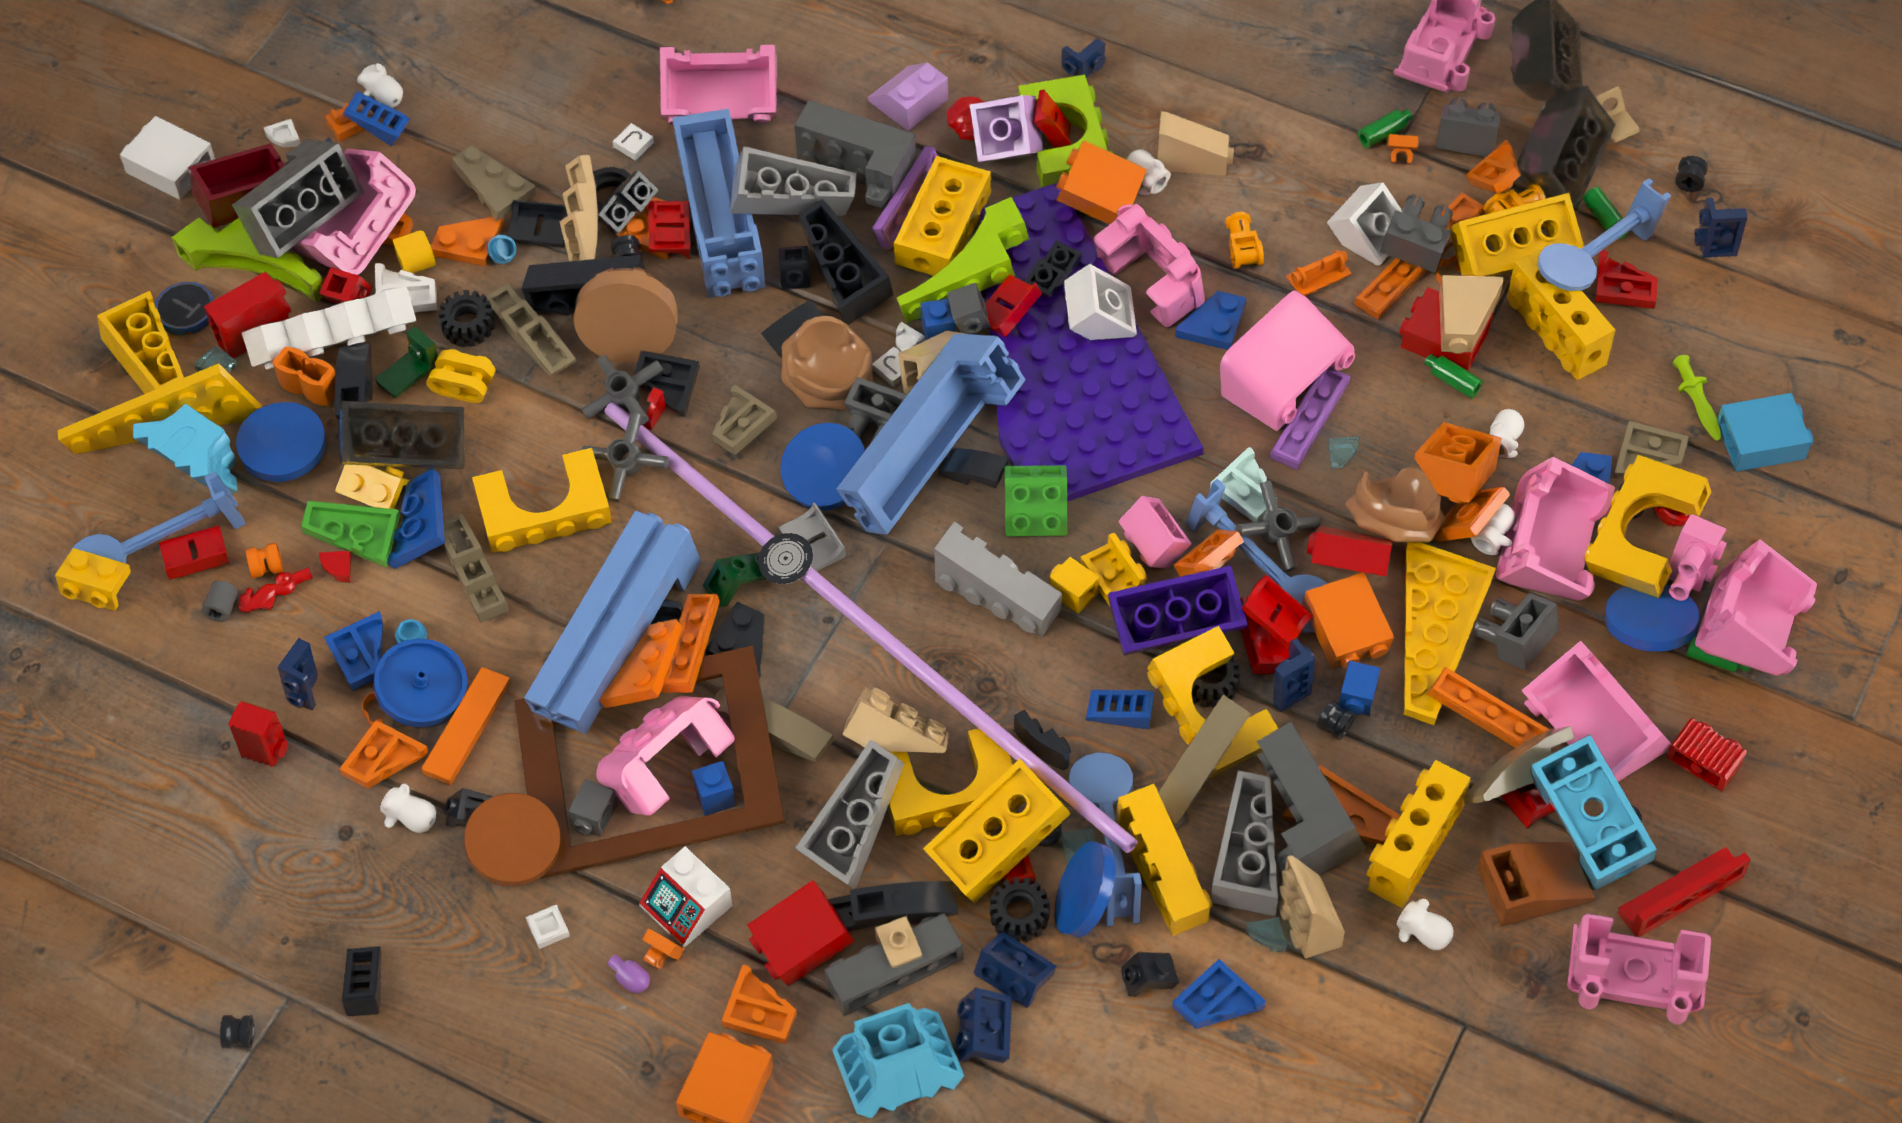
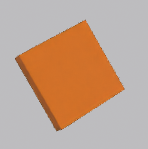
[1434,487,1510,542]

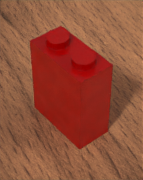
[204,271,291,361]
[1399,287,1494,371]
[1307,526,1393,576]
[747,880,855,987]

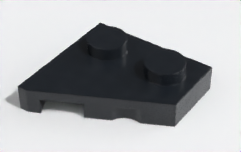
[633,350,700,417]
[705,602,765,679]

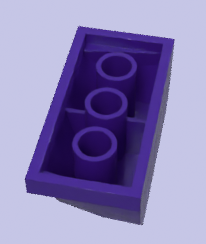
[1107,566,1248,656]

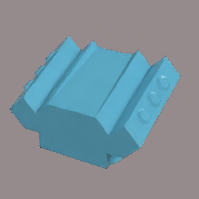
[133,404,237,493]
[832,1003,964,1119]

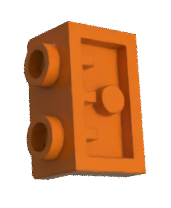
[1174,529,1244,577]

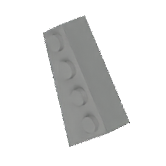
[730,147,857,216]
[934,522,1062,637]
[796,740,904,889]
[1211,771,1278,916]

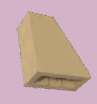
[1158,112,1234,176]
[1439,275,1503,353]
[898,331,965,395]

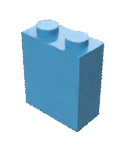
[1717,393,1813,472]

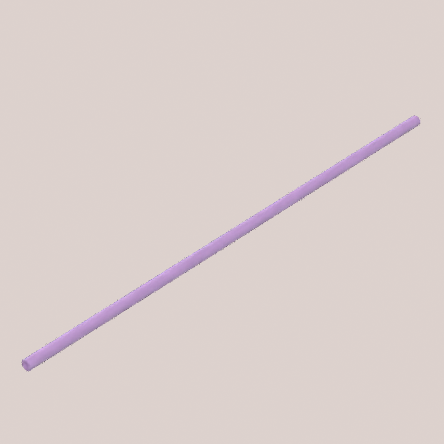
[604,402,1137,853]

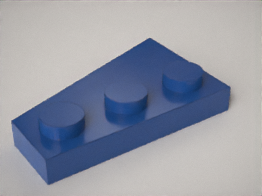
[387,468,445,569]

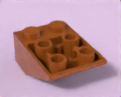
[1477,842,1595,927]

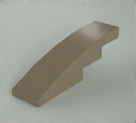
[486,283,576,377]
[442,513,510,623]
[713,685,835,762]
[1159,695,1250,826]
[1463,726,1574,804]

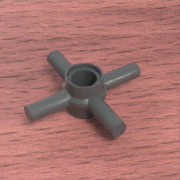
[581,355,663,425]
[582,412,669,502]
[1235,481,1321,572]

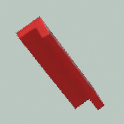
[1617,847,1751,937]

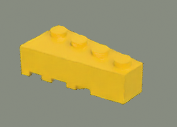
[97,291,184,394]
[1117,784,1212,936]

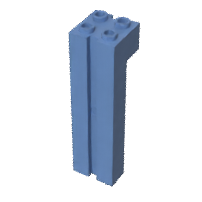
[672,108,766,298]
[836,333,1025,535]
[524,510,701,735]

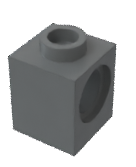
[947,283,991,334]
[568,779,617,837]

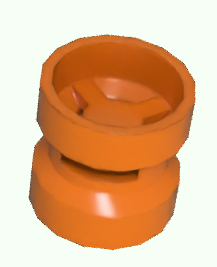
[245,542,284,579]

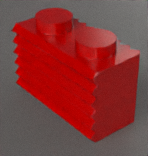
[228,701,288,767]
[1666,718,1747,792]

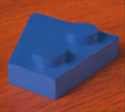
[324,611,383,691]
[1172,959,1266,1029]

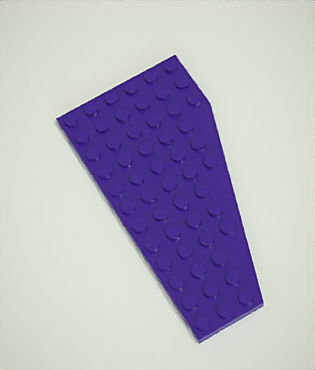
[980,182,1203,502]

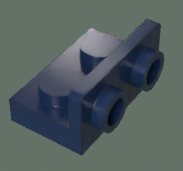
[1694,198,1748,258]
[277,638,318,710]
[1273,638,1315,712]
[974,931,1057,1008]
[956,988,1012,1063]

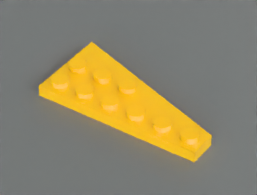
[57,363,263,454]
[1404,542,1496,725]

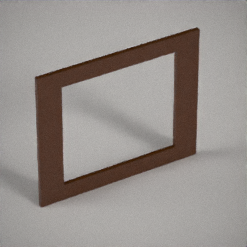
[514,645,785,879]

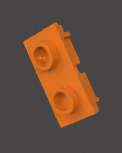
[1286,250,1352,296]

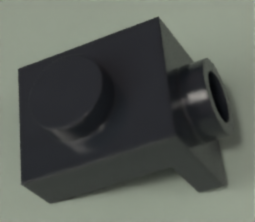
[1121,952,1179,997]

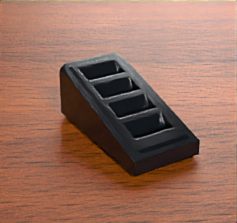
[342,946,382,1017]

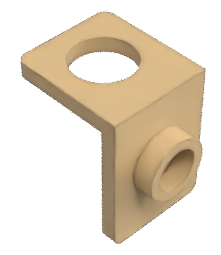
[1593,87,1640,142]
[875,917,922,968]

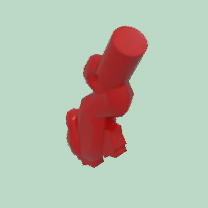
[238,567,313,614]

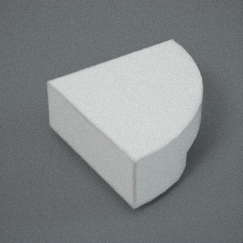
[264,119,300,147]
[895,322,925,352]

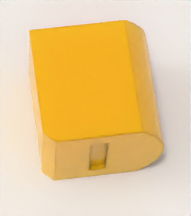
[392,230,436,274]

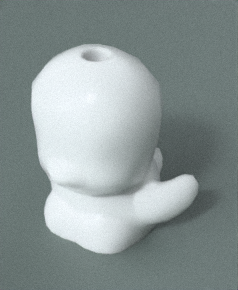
[357,63,403,108]
[1127,149,1171,196]
[1489,409,1525,458]
[1471,503,1515,556]
[380,784,437,833]
[1397,899,1453,951]

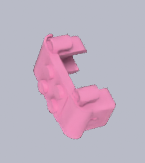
[1393,0,1495,93]
[1094,203,1205,327]
[596,696,735,816]
[1567,914,1711,1024]

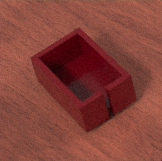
[188,143,285,228]

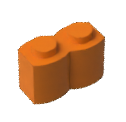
[272,347,336,406]

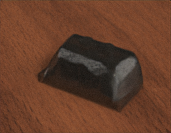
[1510,0,1584,112]
[1517,86,1616,211]
[340,401,465,469]

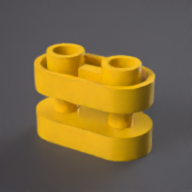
[426,349,496,404]

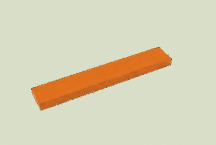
[1354,192,1485,320]

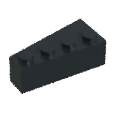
[799,199,894,325]
[521,255,647,314]

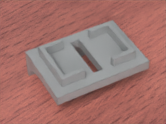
[778,502,846,571]

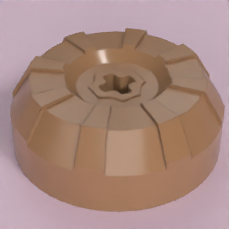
[574,267,678,362]

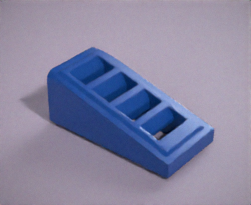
[343,91,410,146]
[1086,690,1155,730]

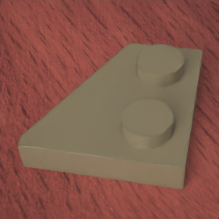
[712,385,777,455]
[1614,421,1689,479]

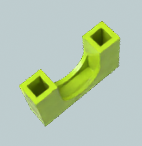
[1018,75,1113,188]

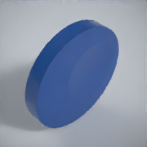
[236,402,327,482]
[780,423,866,510]
[1605,585,1699,652]
[374,639,467,727]
[1055,841,1116,938]

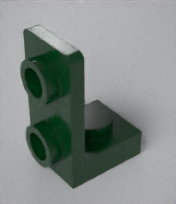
[375,326,438,398]
[702,552,767,607]

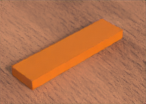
[661,594,720,693]
[421,667,511,785]
[1427,667,1550,748]

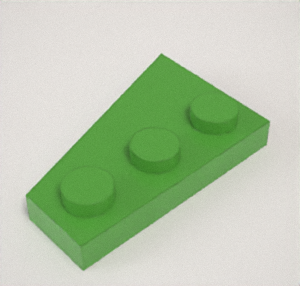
[301,501,400,568]

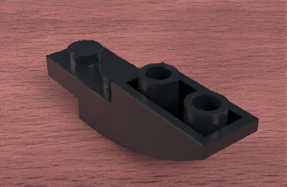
[335,343,373,453]
[829,881,959,931]

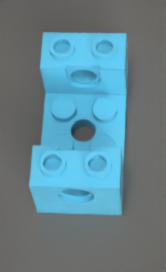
[1531,735,1657,891]

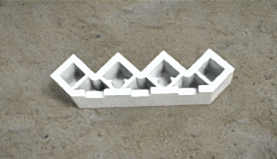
[242,286,416,369]

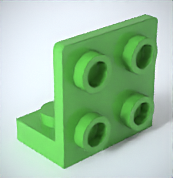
[1005,465,1067,536]

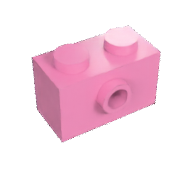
[1118,496,1192,569]

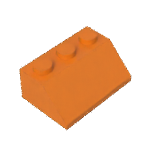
[1414,422,1502,503]

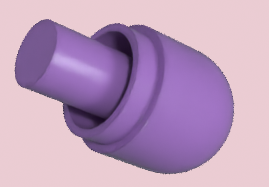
[607,954,650,994]

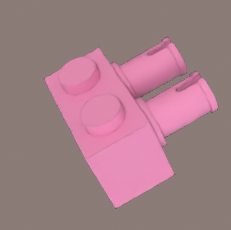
[1669,514,1727,601]

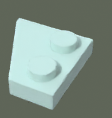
[1210,447,1277,523]

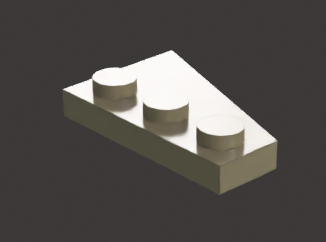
[452,145,536,222]

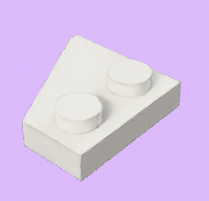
[375,263,437,312]

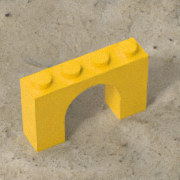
[472,448,612,553]
[1584,455,1711,598]
[1147,626,1278,779]
[887,723,1013,836]

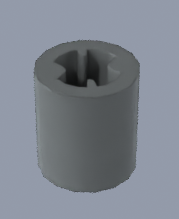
[201,580,238,622]

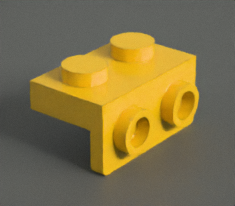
[335,455,410,509]
[1080,532,1147,607]
[55,548,131,611]

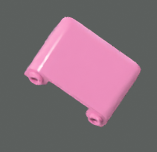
[660,45,777,125]
[290,149,416,275]
[1220,291,1355,431]
[1496,457,1615,601]
[1695,539,1817,676]
[1521,641,1671,782]

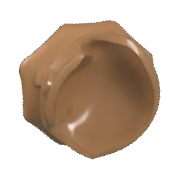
[781,316,873,410]
[1345,467,1446,542]

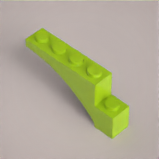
[896,197,1029,323]
[172,217,323,302]

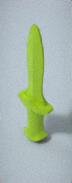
[1672,355,1721,441]

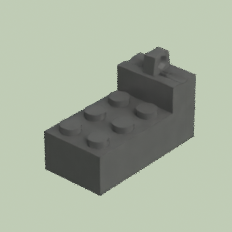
[794,100,916,209]
[232,139,364,258]
[1257,722,1366,875]

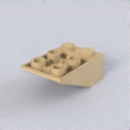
[842,687,949,753]
[1278,855,1345,959]

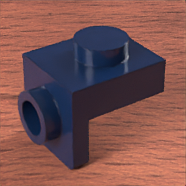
[1061,38,1106,78]

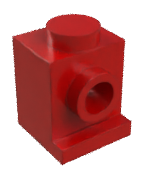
[319,267,373,305]

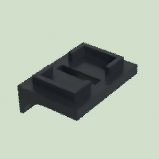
[507,200,568,248]

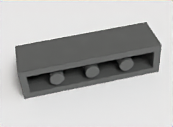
[825,913,963,1016]

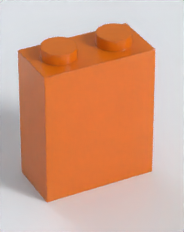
[1056,140,1147,225]
[1302,572,1394,669]
[676,1032,773,1123]

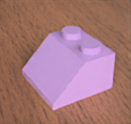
[868,62,948,131]
[970,95,1043,162]

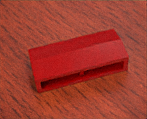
[1241,597,1289,674]

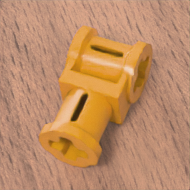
[1483,183,1546,214]
[1225,212,1264,269]

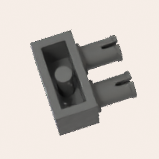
[1436,97,1501,156]
[1380,195,1453,273]
[844,377,907,442]
[1473,592,1559,670]

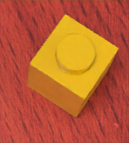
[1049,557,1099,614]

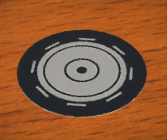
[758,533,813,584]

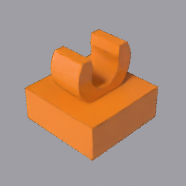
[325,103,365,142]
[1387,134,1418,164]
[642,928,685,969]

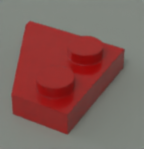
[1595,250,1658,309]

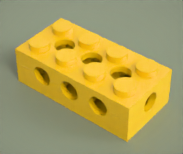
[894,156,991,276]
[1449,193,1584,277]
[1507,247,1616,380]
[923,759,1071,904]
[1366,760,1471,909]

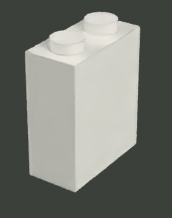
[120,116,215,200]

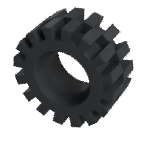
[438,290,495,347]
[1191,655,1240,708]
[990,877,1050,942]

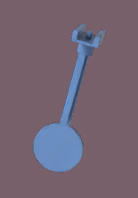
[1537,178,1672,291]
[68,471,246,563]
[1185,479,1328,634]
[1069,753,1142,926]

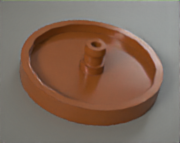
[464,793,560,887]

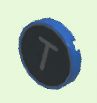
[155,282,214,335]

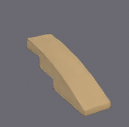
[560,155,598,261]

